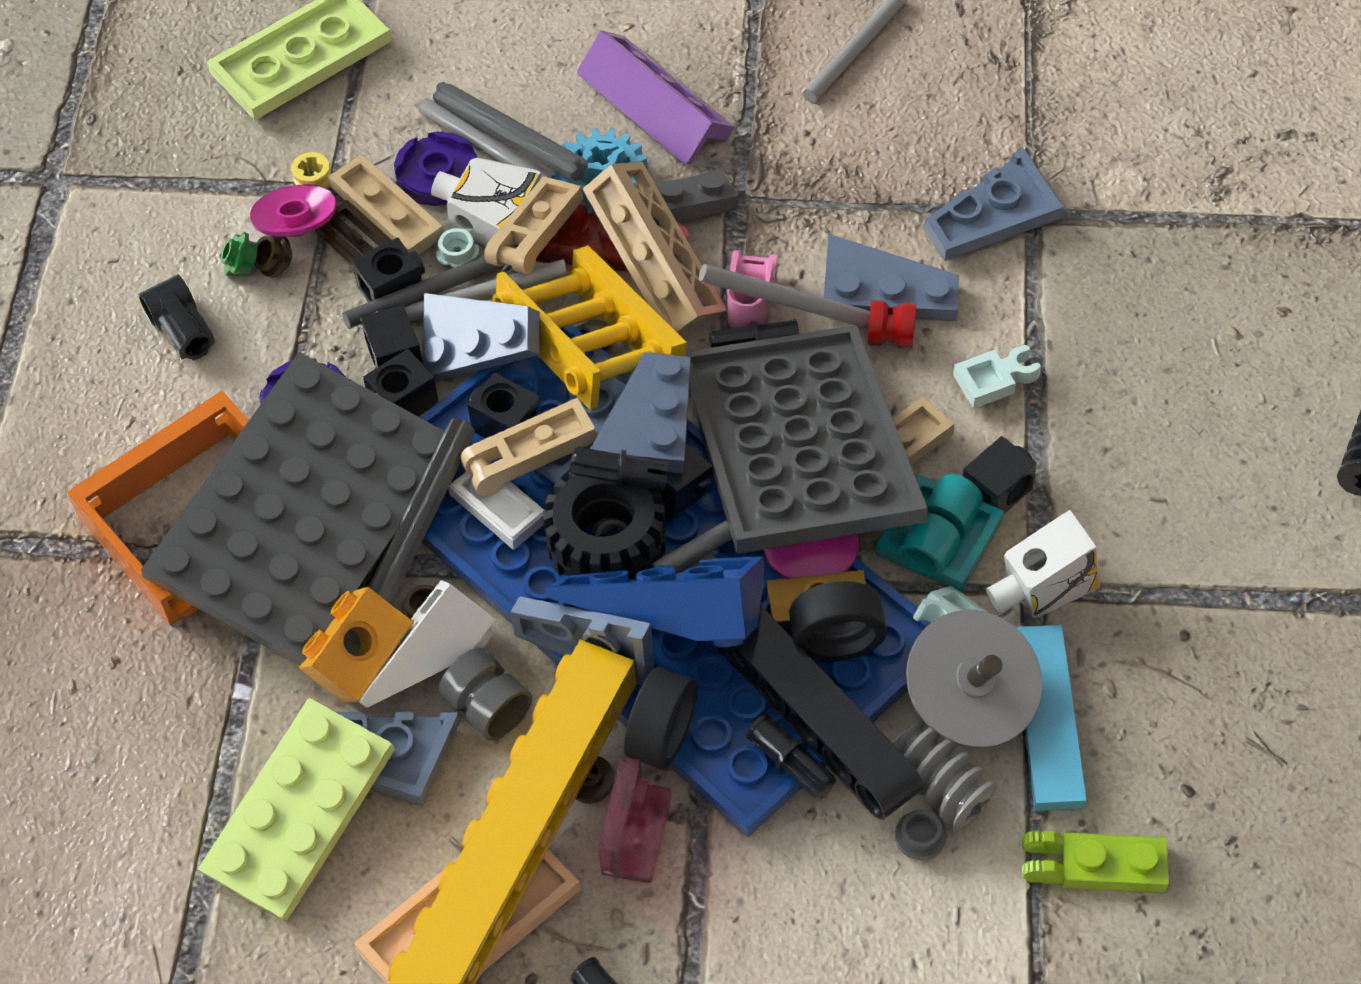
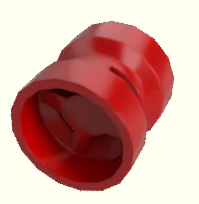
[867,300,916,348]

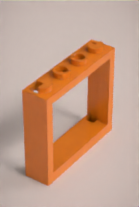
[67,391,249,625]

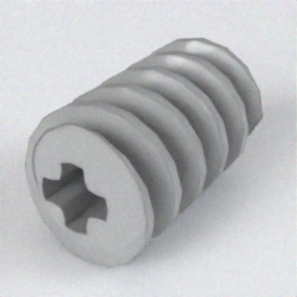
[893,722,997,831]

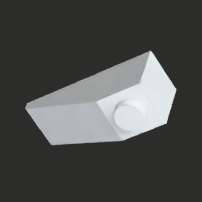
[358,580,496,708]

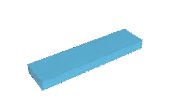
[1016,625,1087,811]

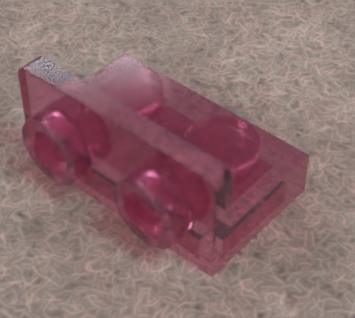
[598,757,672,883]

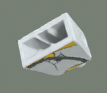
[431,158,541,248]
[986,510,1100,618]

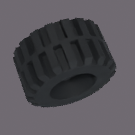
[543,472,667,578]

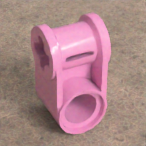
[727,250,778,329]

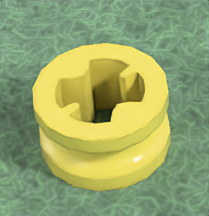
[291,152,332,189]

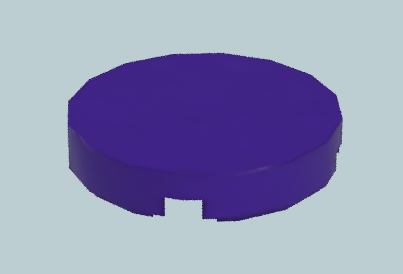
[394,131,478,206]

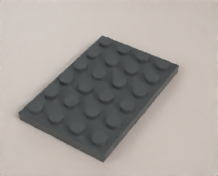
[685,325,928,554]
[141,352,444,666]

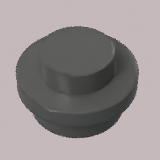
[895,810,947,860]

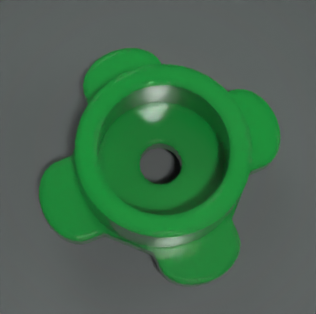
[221,232,258,276]

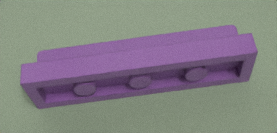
[577,30,735,165]

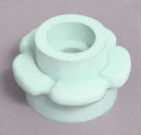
[436,228,479,268]

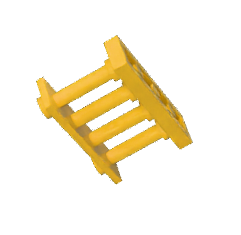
[493,246,687,410]

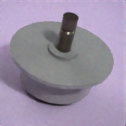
[906,610,1042,748]

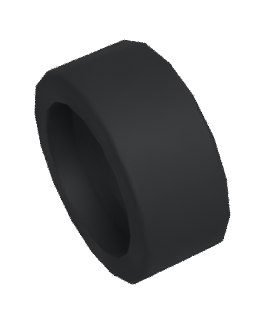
[789,581,888,661]
[624,666,697,770]

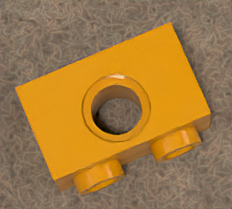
[298,587,414,703]

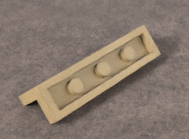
[583,161,727,335]

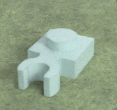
[953,345,1041,409]
[913,585,987,622]

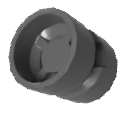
[439,648,532,741]

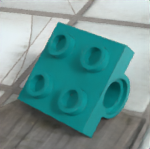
[876,474,1004,593]

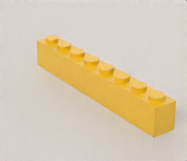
[388,639,636,984]

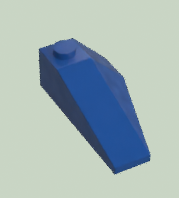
[546,556,765,647]

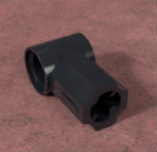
[138,274,215,361]

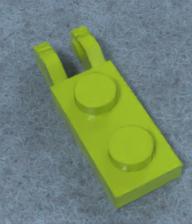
[1022,830,1169,893]

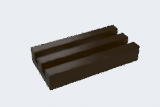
[315,200,392,266]

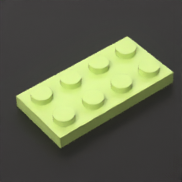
[207,0,392,121]
[198,698,395,922]

